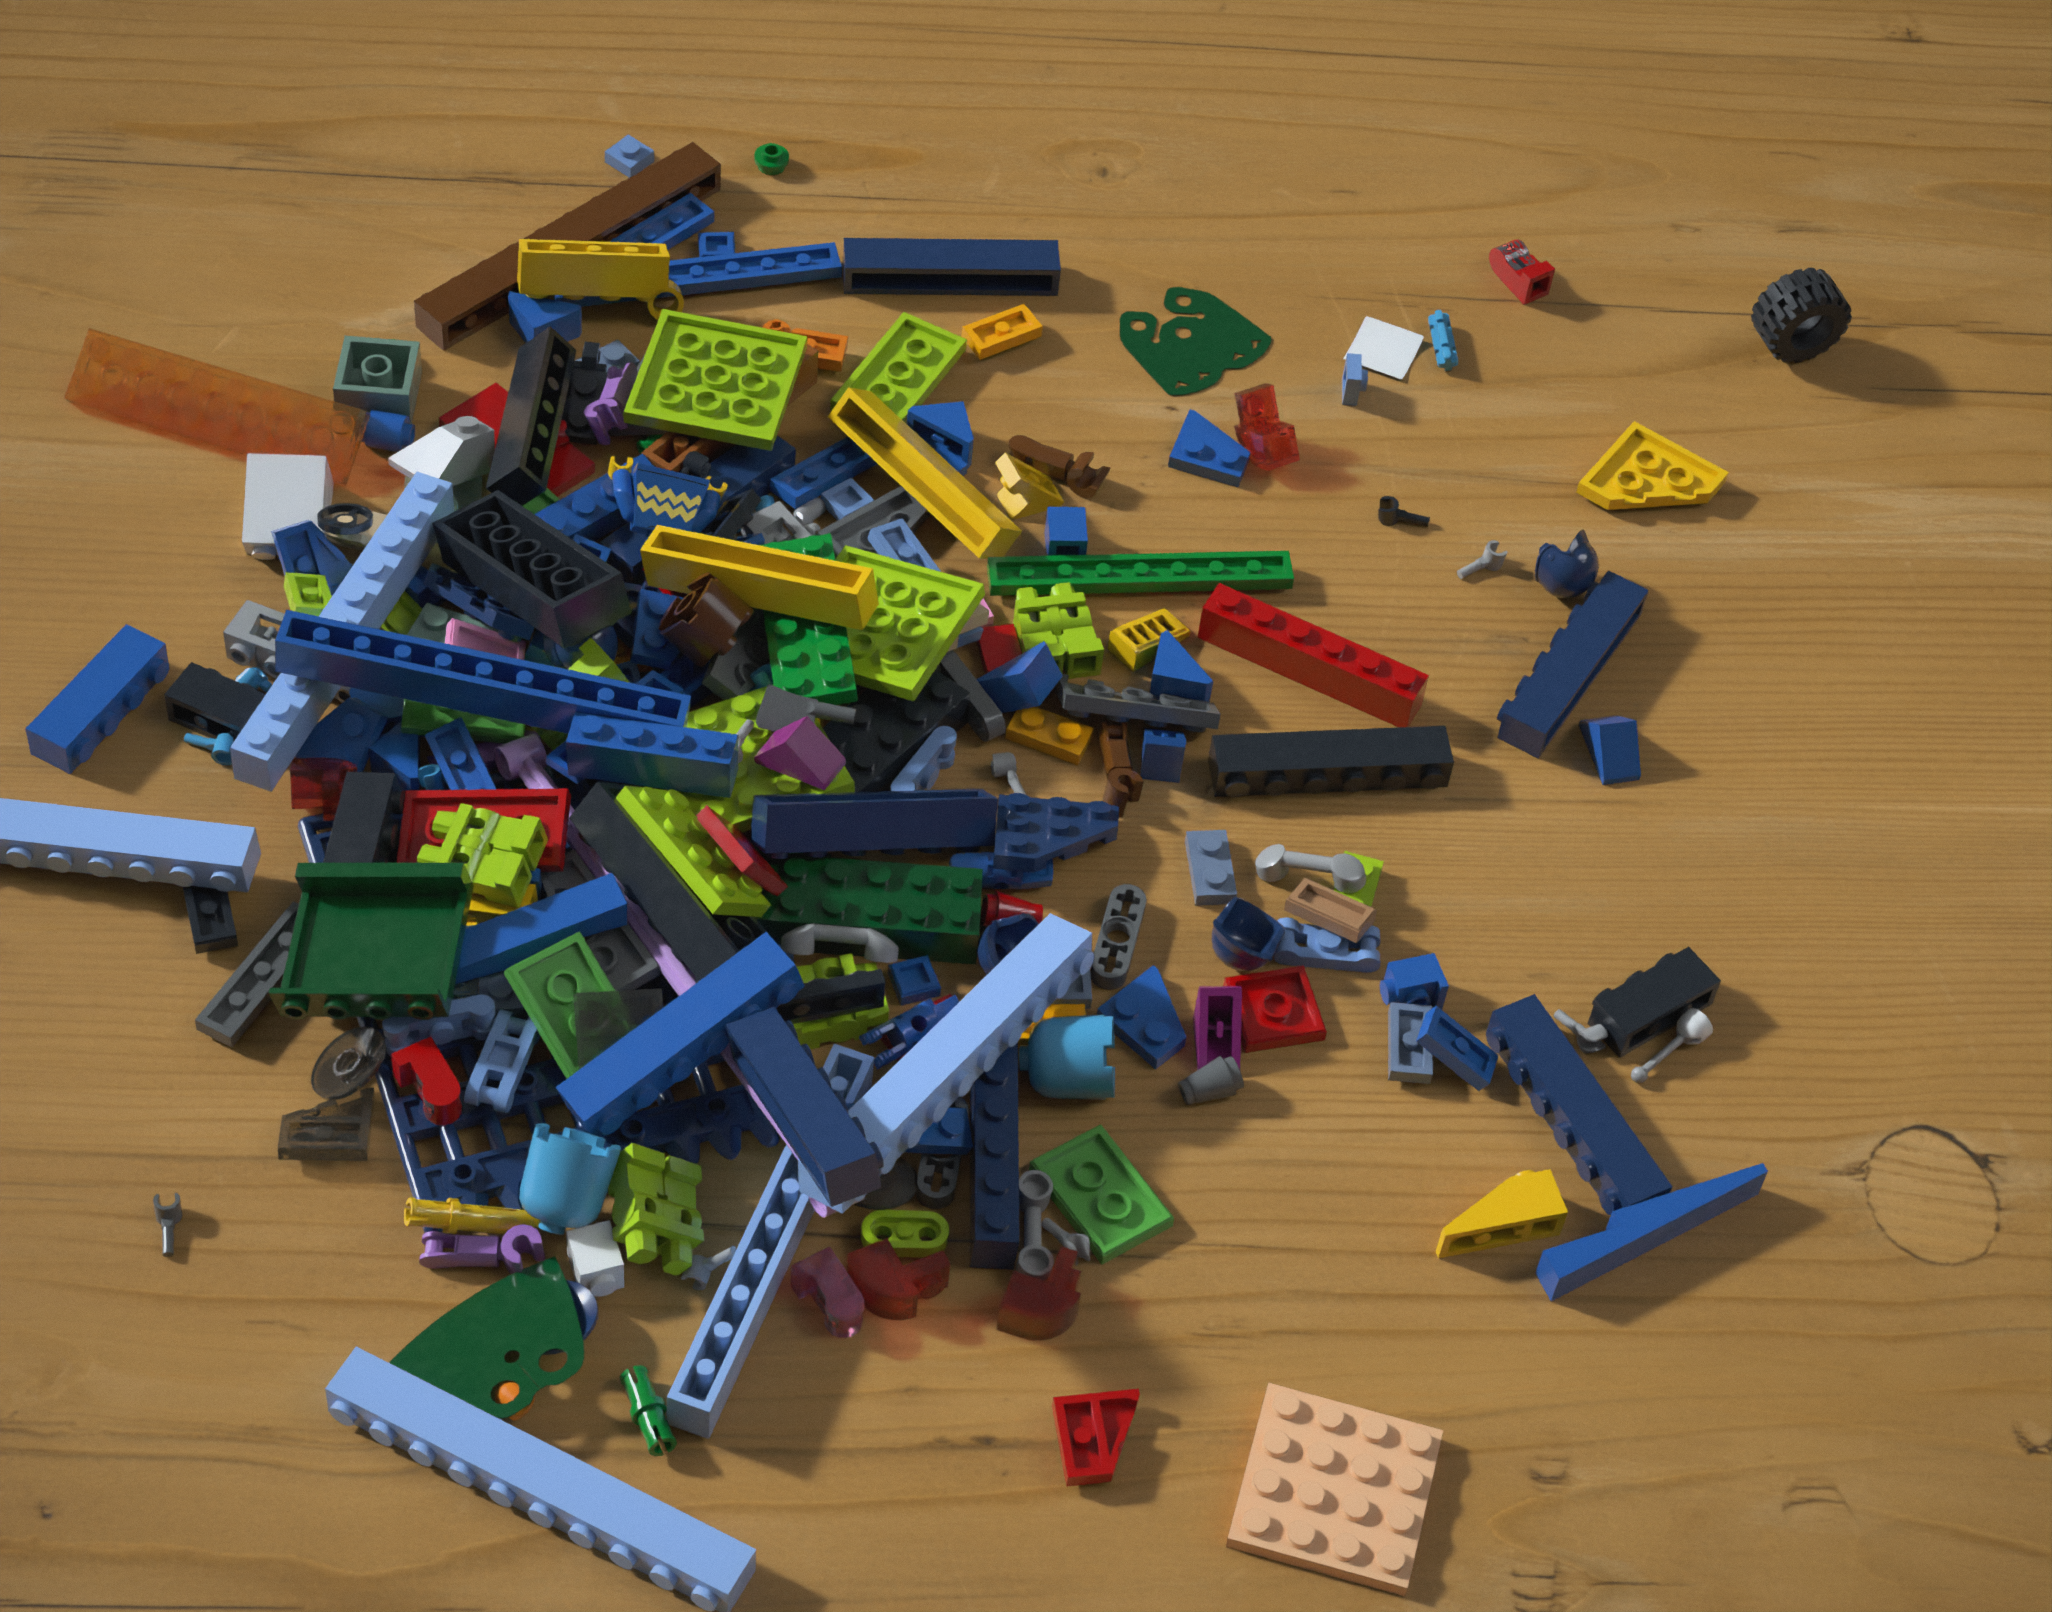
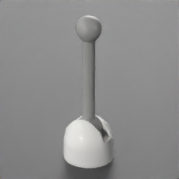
[1631,1008,1713,1083]

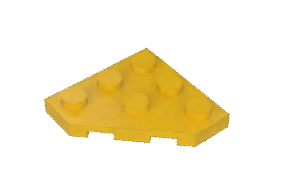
[1576,421,1729,510]

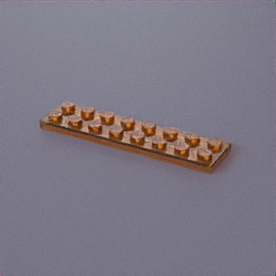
[64,328,370,486]

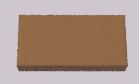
[1284,878,1377,943]

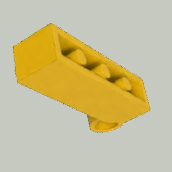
[517,239,684,320]

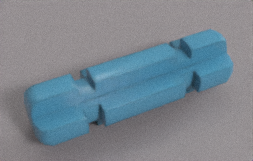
[1428,310,1459,371]

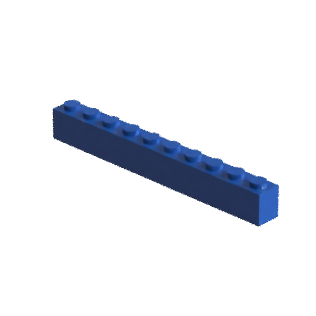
[275,610,691,734]

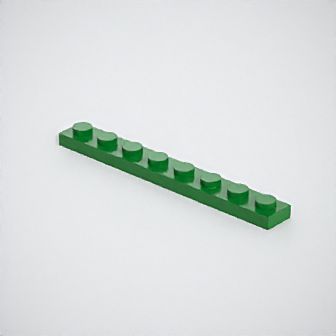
[987,550,1294,596]

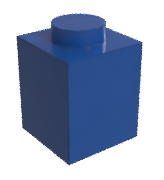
[1044,507,1088,556]

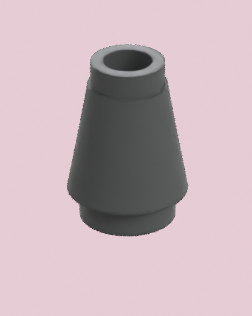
[1178,1056,1244,1106]

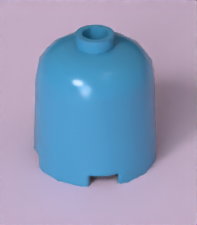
[1019,1014,1115,1100]
[519,1123,621,1234]

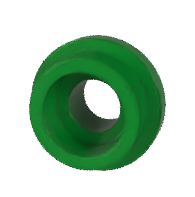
[754,143,789,175]

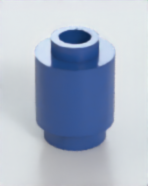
[356,409,415,452]

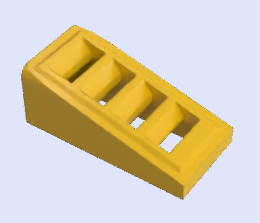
[1108,608,1191,672]

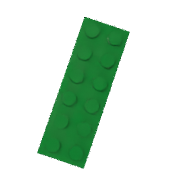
[760,533,858,705]

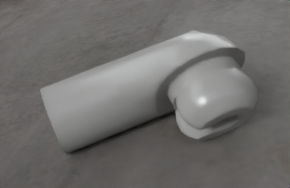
[793,497,826,535]

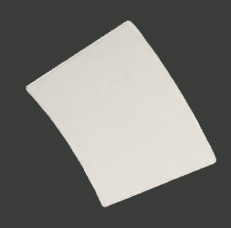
[1343,316,1424,379]

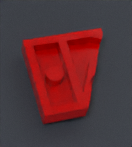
[1052,1388,1140,1487]

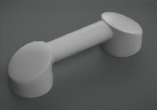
[1255,844,1366,893]
[780,923,899,963]
[1016,1170,1054,1282]

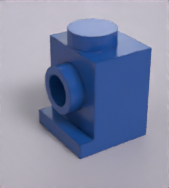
[1380,953,1449,1010]

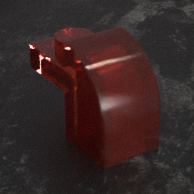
[1234,383,1300,471]
[290,757,357,821]
[846,1238,951,1320]
[996,1246,1082,1341]

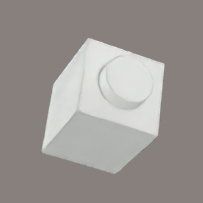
[566,1220,624,1297]

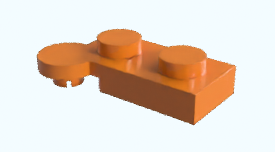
[762,319,848,372]

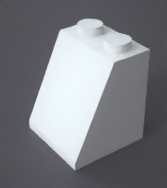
[242,453,334,560]

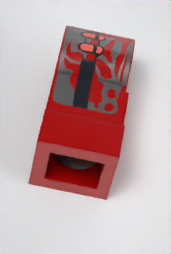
[1489,239,1555,305]
[391,1036,462,1125]

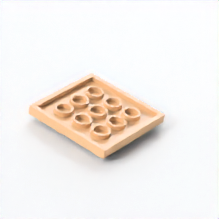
[1226,1383,1443,1597]

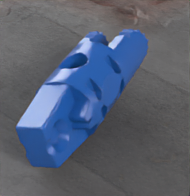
[949,852,1053,890]
[859,995,959,1069]

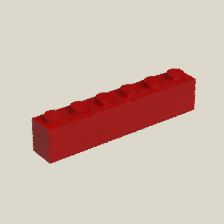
[1197,583,1429,727]

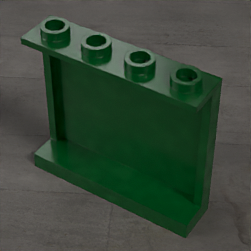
[268,863,474,1020]

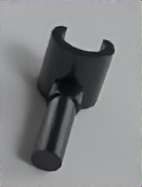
[679,451,712,478]
[1378,496,1430,526]

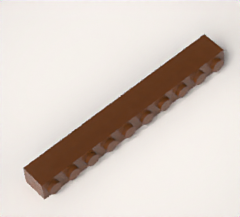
[414,142,721,351]

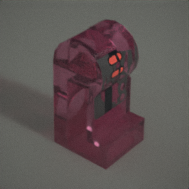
[790,1246,864,1338]

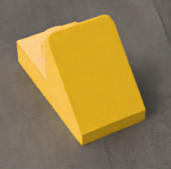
[995,452,1065,519]

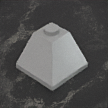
[388,416,495,486]

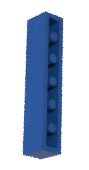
[556,932,805,1137]

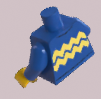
[608,456,728,542]

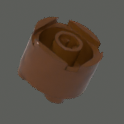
[658,572,753,668]

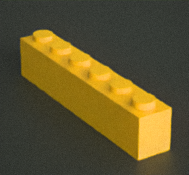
[828,387,1022,559]
[640,525,879,630]

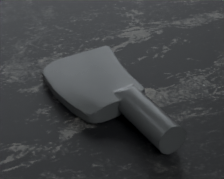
[756,685,856,732]

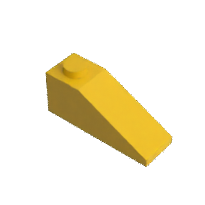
[1436,1169,1568,1259]

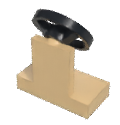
[317,503,387,551]

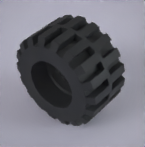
[1751,268,1852,363]

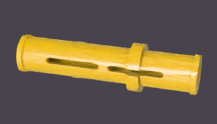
[404,1197,540,1235]

